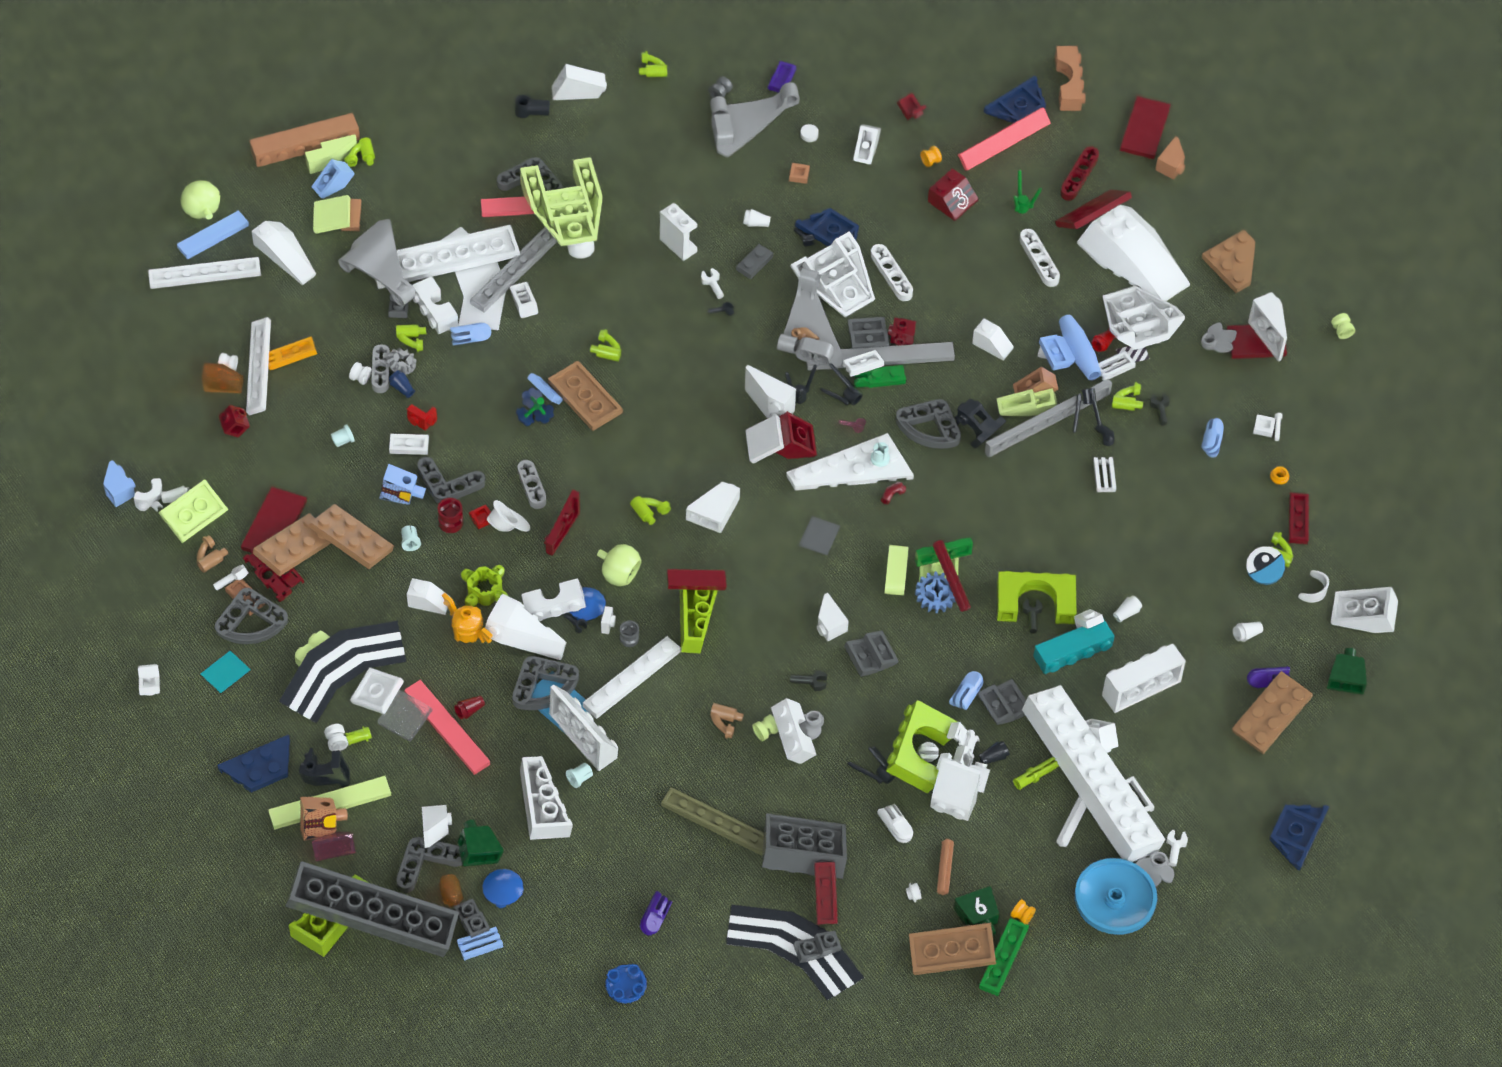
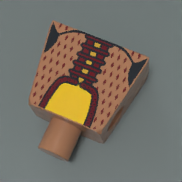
[300,797,347,840]

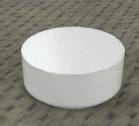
[801,125,818,142]

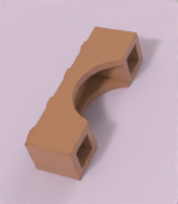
[1055,46,1085,111]

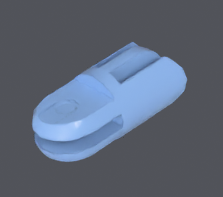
[450,323,491,346]
[1201,418,1224,458]
[949,671,984,710]

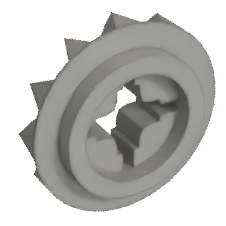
[387,348,417,374]

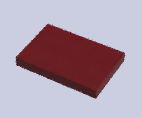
[1226,325,1287,359]

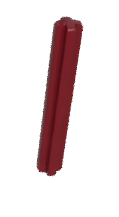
[933,540,971,612]

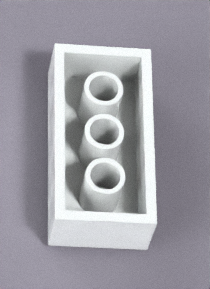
[1102,644,1186,713]

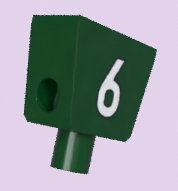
[953,886,999,935]

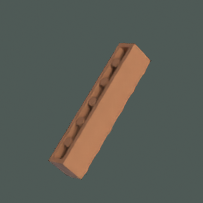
[250,113,360,167]

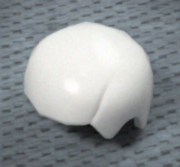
[567,241,594,258]

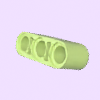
[884,545,909,596]

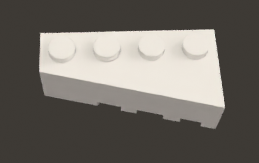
[520,756,573,840]

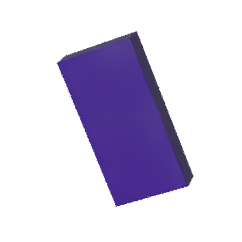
[768,61,797,93]

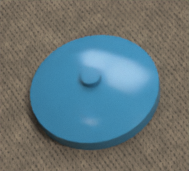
[1075,858,1157,935]

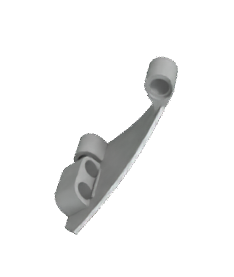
[710,83,800,158]
[338,219,416,307]
[777,268,845,369]

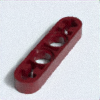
[1061,146,1099,201]

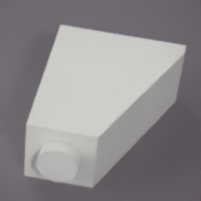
[552,64,607,100]
[686,482,740,533]

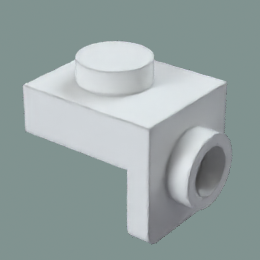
[1074,609,1104,629]
[138,664,160,696]
[970,762,990,793]

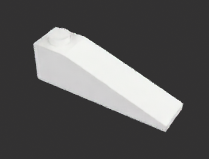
[252,221,316,285]
[485,594,566,660]

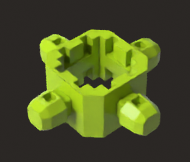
[461,565,509,607]

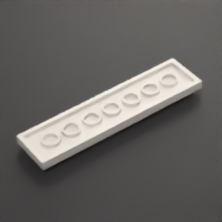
[375,225,520,289]

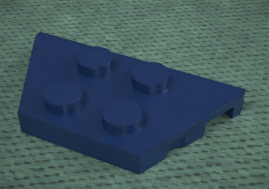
[984,76,1046,123]
[795,208,859,246]
[217,735,290,793]
[1269,805,1329,871]

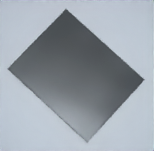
[799,516,840,555]

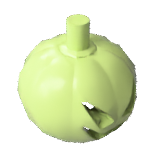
[180,180,221,219]
[597,544,641,586]

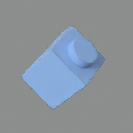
[311,159,355,198]

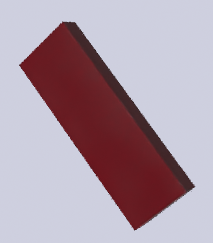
[1288,492,1309,545]
[667,569,727,590]
[814,862,838,925]

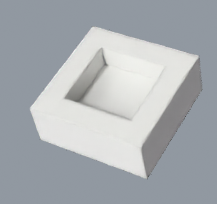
[1253,414,1276,437]
[601,606,616,634]

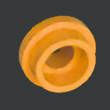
[1270,466,1289,485]

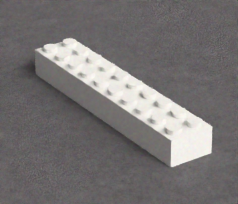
[1022,685,1165,862]

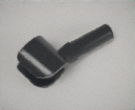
[794,228,814,247]
[708,301,735,316]
[564,613,588,634]

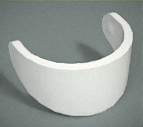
[1298,570,1329,603]

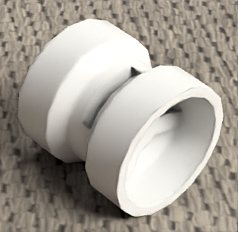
[324,724,348,751]

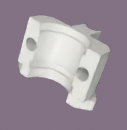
[134,478,163,512]

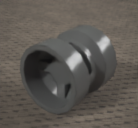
[708,76,733,98]
[620,620,639,647]

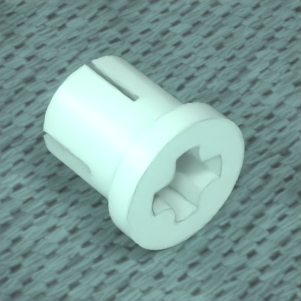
[330,424,355,447]
[871,442,890,467]
[401,525,421,551]
[566,763,593,788]

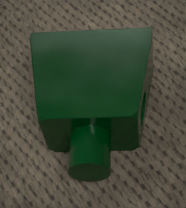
[1326,648,1367,695]
[458,819,504,867]

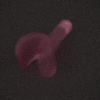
[839,418,866,433]

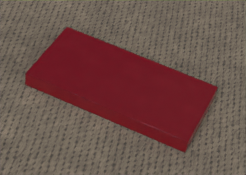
[1120,96,1171,159]
[1055,189,1132,229]
[241,487,307,553]

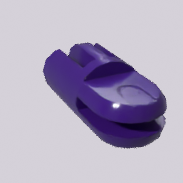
[1247,667,1290,688]
[640,891,673,935]

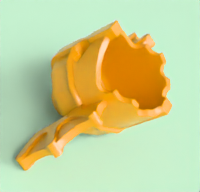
[441,593,493,644]

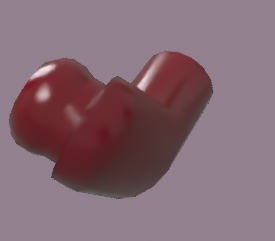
[881,482,906,505]

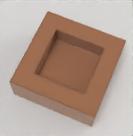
[789,163,810,184]

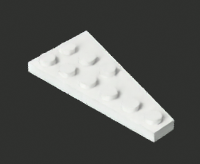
[787,433,914,490]

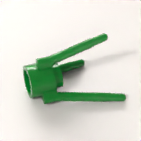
[1014,169,1042,214]

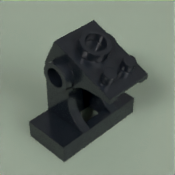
[955,398,1006,449]
[299,748,350,788]

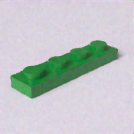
[979,918,1029,996]

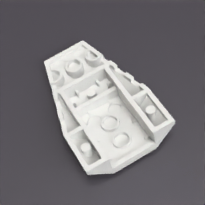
[1077,205,1190,301]

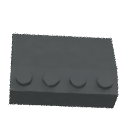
[762,813,847,879]

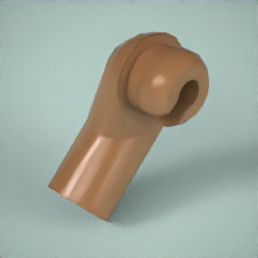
[791,327,819,340]

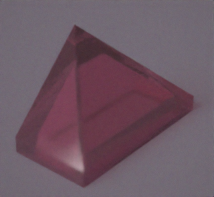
[312,832,356,861]

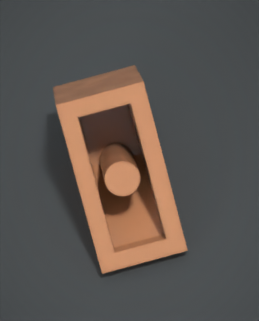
[1156,136,1185,179]
[1013,367,1058,393]

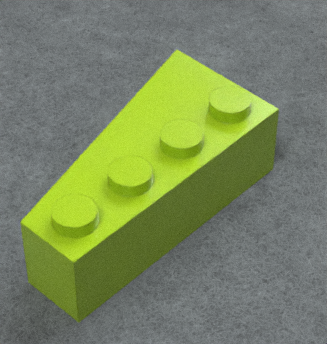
[680,589,718,653]
[289,874,369,957]

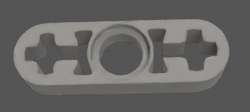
[372,344,390,393]
[517,460,546,509]

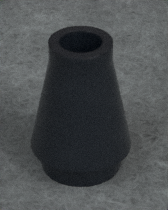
[978,741,1010,764]

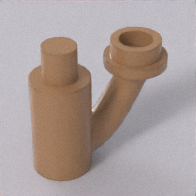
[197,535,228,573]
[710,703,744,739]

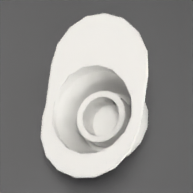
[487,500,530,532]

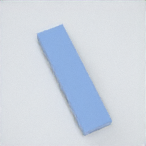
[177,211,249,260]

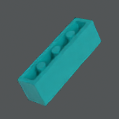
[1033,618,1115,674]

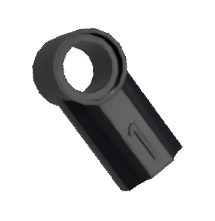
[515,95,550,118]

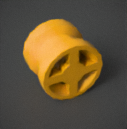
[920,146,942,167]
[1011,900,1036,924]

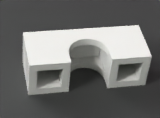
[412,276,458,334]
[522,578,586,622]
[771,698,816,764]

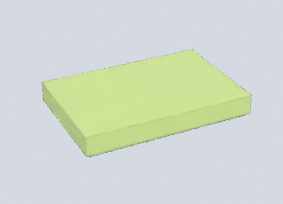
[159,479,228,543]

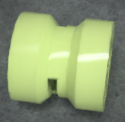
[1331,313,1355,339]
[752,714,779,741]

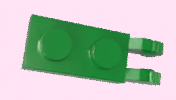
[853,365,906,388]

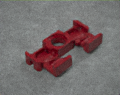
[243,550,304,602]

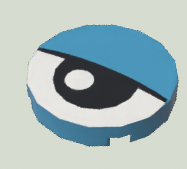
[1247,547,1285,585]

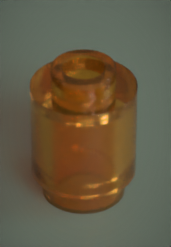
[439,874,463,906]

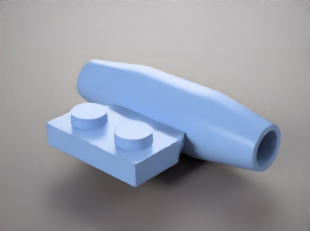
[1039,315,1101,380]

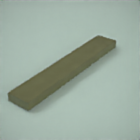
[661,787,764,855]

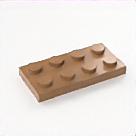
[548,361,623,431]
[309,504,394,569]
[253,513,331,576]
[1232,671,1313,754]
[909,923,996,975]

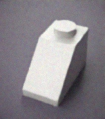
[853,125,881,164]
[972,319,1014,361]
[407,578,451,615]
[817,593,848,641]
[1085,719,1118,753]
[422,805,452,848]

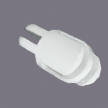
[917,742,939,762]
[877,804,913,843]

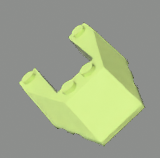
[520,157,603,246]

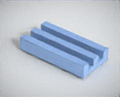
[527,373,563,405]
[457,927,503,960]

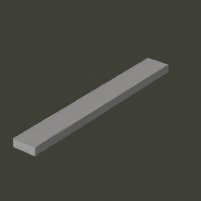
[470,227,557,313]
[806,342,955,370]
[985,378,1112,457]

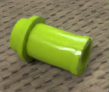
[345,726,372,745]

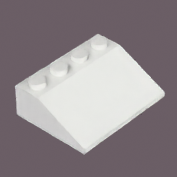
[549,685,618,771]

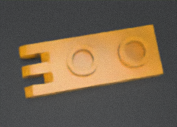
[268,336,317,370]

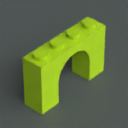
[997,571,1077,624]
[886,700,957,793]

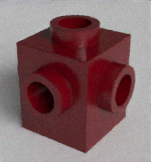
[888,318,916,345]
[218,405,250,438]

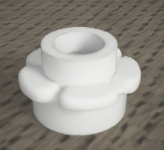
[906,883,922,903]

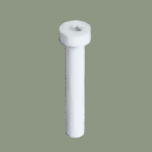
[1275,413,1282,441]

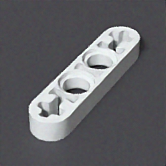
[1020,229,1060,287]
[871,244,913,301]

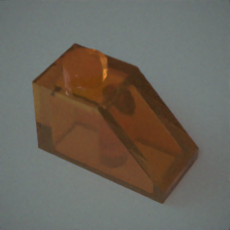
[202,363,244,393]

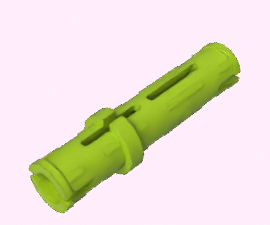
[1013,757,1059,790]

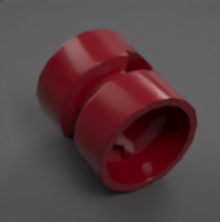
[437,498,464,533]

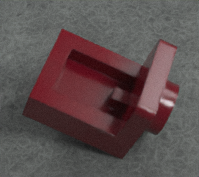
[897,93,927,120]

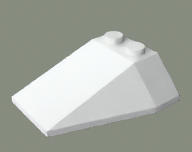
[790,232,875,317]
[1103,286,1185,350]

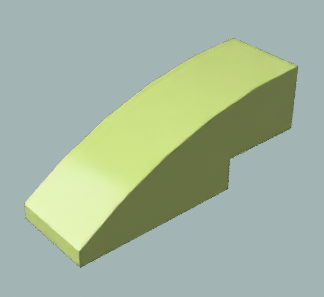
[305,134,357,174]
[997,388,1057,416]

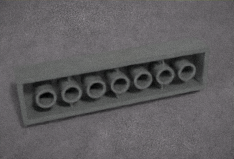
[285,861,459,957]

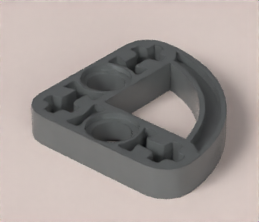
[896,399,961,449]
[215,588,288,644]
[512,656,579,710]

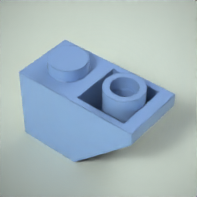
[103,460,136,507]

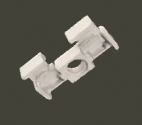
[936,722,979,770]

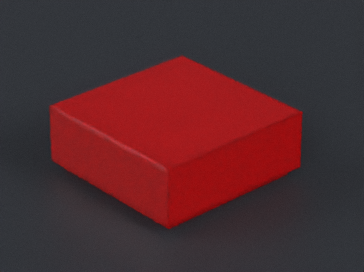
[469,504,491,529]

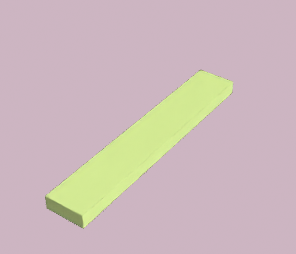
[268,776,391,830]

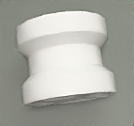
[218,353,238,374]
[349,362,372,385]

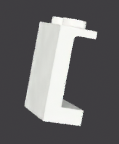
[660,203,697,261]

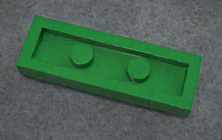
[915,537,973,567]

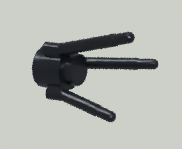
[820,363,863,406]
[785,365,817,404]
[1073,388,1101,433]
[847,746,896,784]

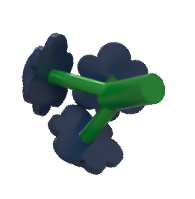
[516,387,554,426]

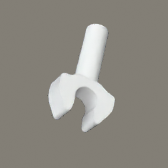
[701,268,724,299]
[213,564,248,590]
[1166,830,1188,867]

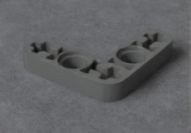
[497,157,563,191]
[417,457,485,504]
[396,837,462,893]

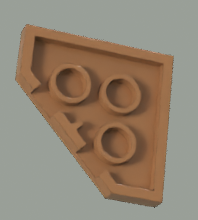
[1202,230,1256,293]

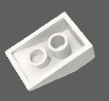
[1248,292,1287,361]
[745,365,796,419]
[1331,587,1398,633]
[930,758,981,821]

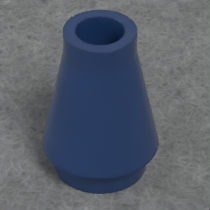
[389,370,415,398]

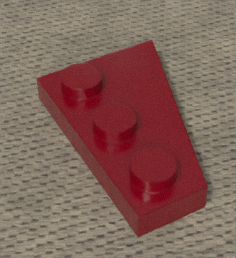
[544,490,580,556]

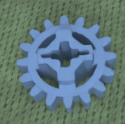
[915,571,956,613]

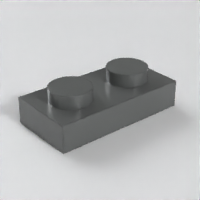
[737,244,773,279]

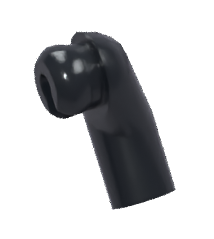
[1095,423,1115,446]

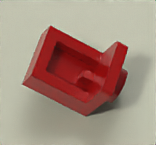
[407,404,437,431]

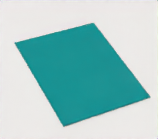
[201,651,251,693]

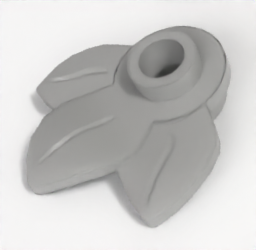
[1201,322,1237,353]
[799,711,824,740]
[1136,851,1174,887]

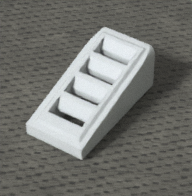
[510,282,538,318]

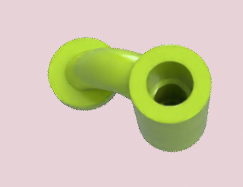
[639,51,667,77]
[344,138,375,167]
[396,324,426,352]
[590,329,621,362]
[1112,382,1143,411]
[630,496,671,525]
[1264,532,1293,568]

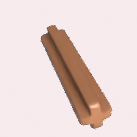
[937,839,954,895]

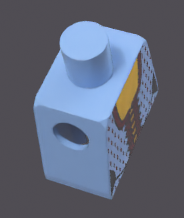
[380,464,426,504]

